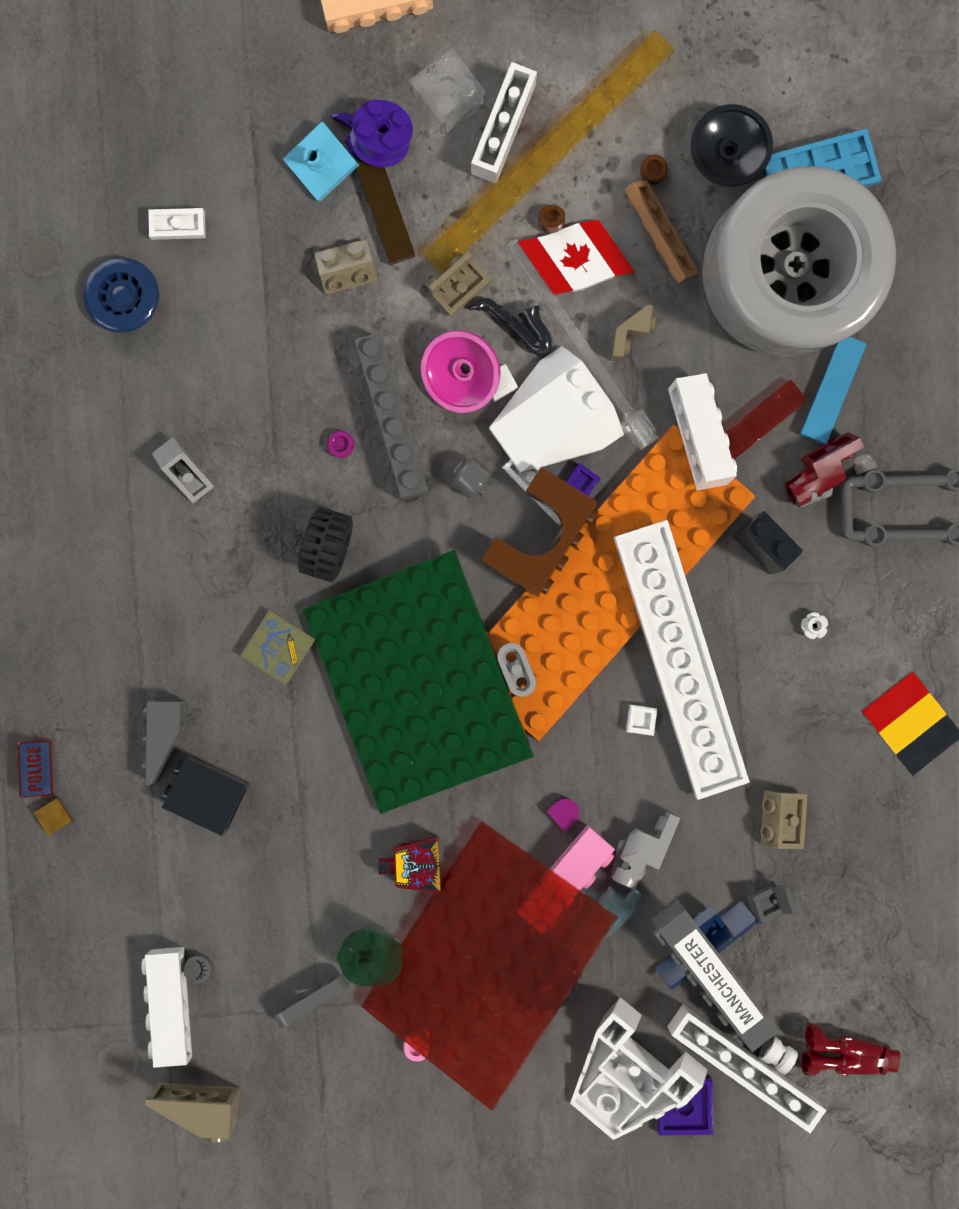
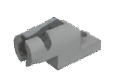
[611,811,680,889]

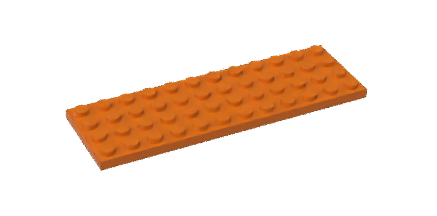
[488,425,755,741]

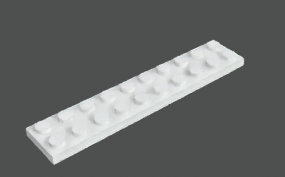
[613,520,750,800]

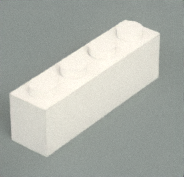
[471,62,537,184]
[668,373,737,491]
[142,947,192,1068]

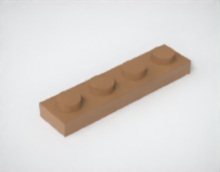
[625,180,700,284]

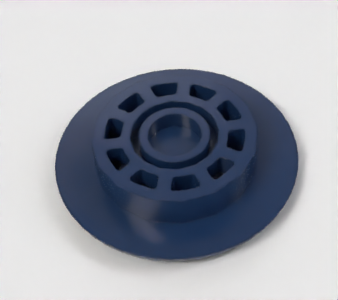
[83,257,159,333]

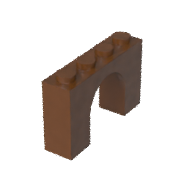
[481,467,599,598]

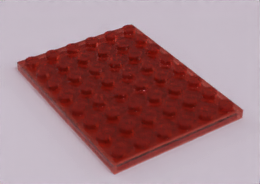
[361,821,618,1111]

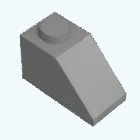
[152,437,214,503]

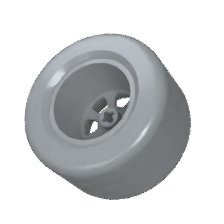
[703,166,896,357]

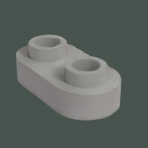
[497,643,536,697]

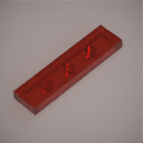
[725,380,808,460]

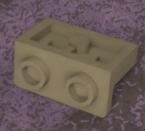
[760,790,808,849]

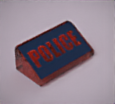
[18,740,53,798]

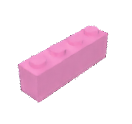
[517,824,615,934]

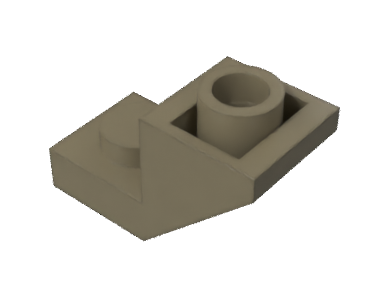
[610,305,656,362]

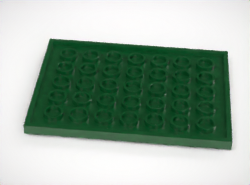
[302,550,534,814]

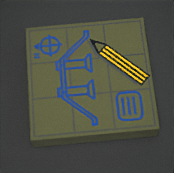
[240,610,315,686]

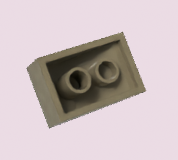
[145,1082,240,1142]

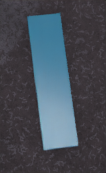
[799,337,867,445]

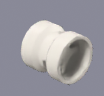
[759,1036,798,1075]

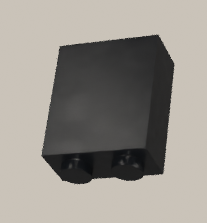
[732,511,804,574]
[162,755,250,836]

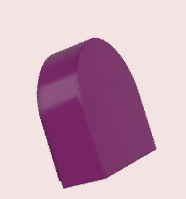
[546,798,579,832]

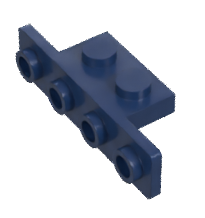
[656,902,757,989]

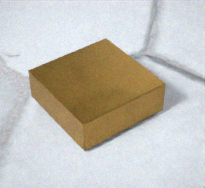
[34,797,74,836]

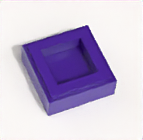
[565,463,601,496]

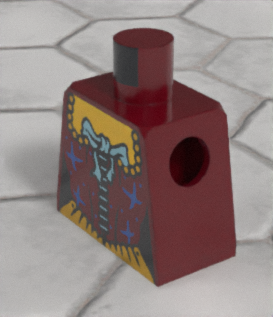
[378,836,441,893]

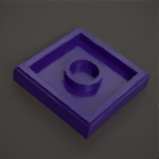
[657,1076,714,1136]

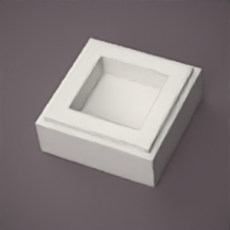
[626,704,657,736]

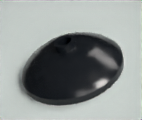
[690,104,773,187]

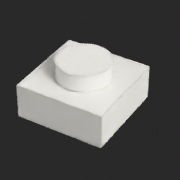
[492,364,518,402]

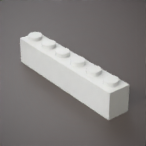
[667,1004,826,1134]

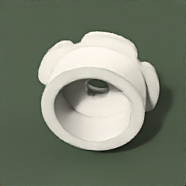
[801,612,828,639]

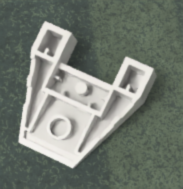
[570,997,707,1140]

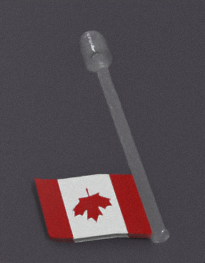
[504,220,659,450]

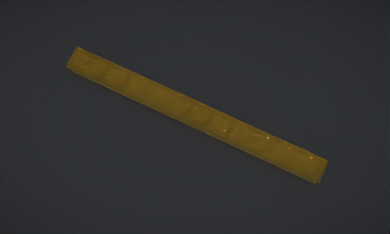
[423,30,674,273]

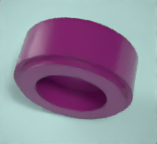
[327,431,355,459]

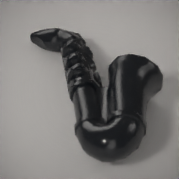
[469,298,553,355]

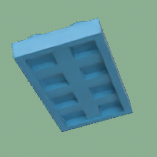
[764,129,882,187]

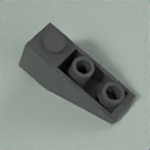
[141,700,186,785]

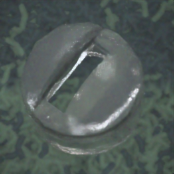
[854,454,878,475]

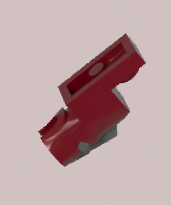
[784,432,864,507]

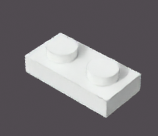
[149,208,206,240]

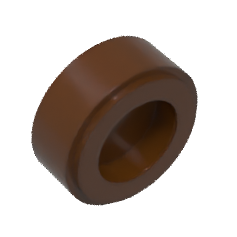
[640,155,668,184]
[538,205,565,233]

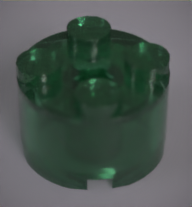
[337,928,403,987]

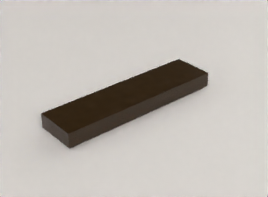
[356,160,416,266]

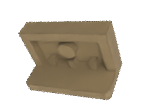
[314,239,377,294]
[429,251,491,318]

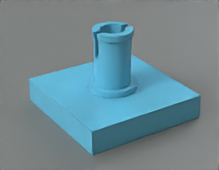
[283,122,359,202]

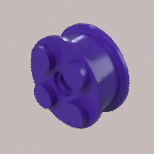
[350,100,413,168]

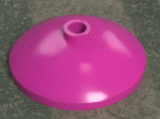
[421,330,501,413]

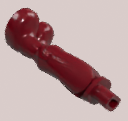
[801,1023,900,1076]

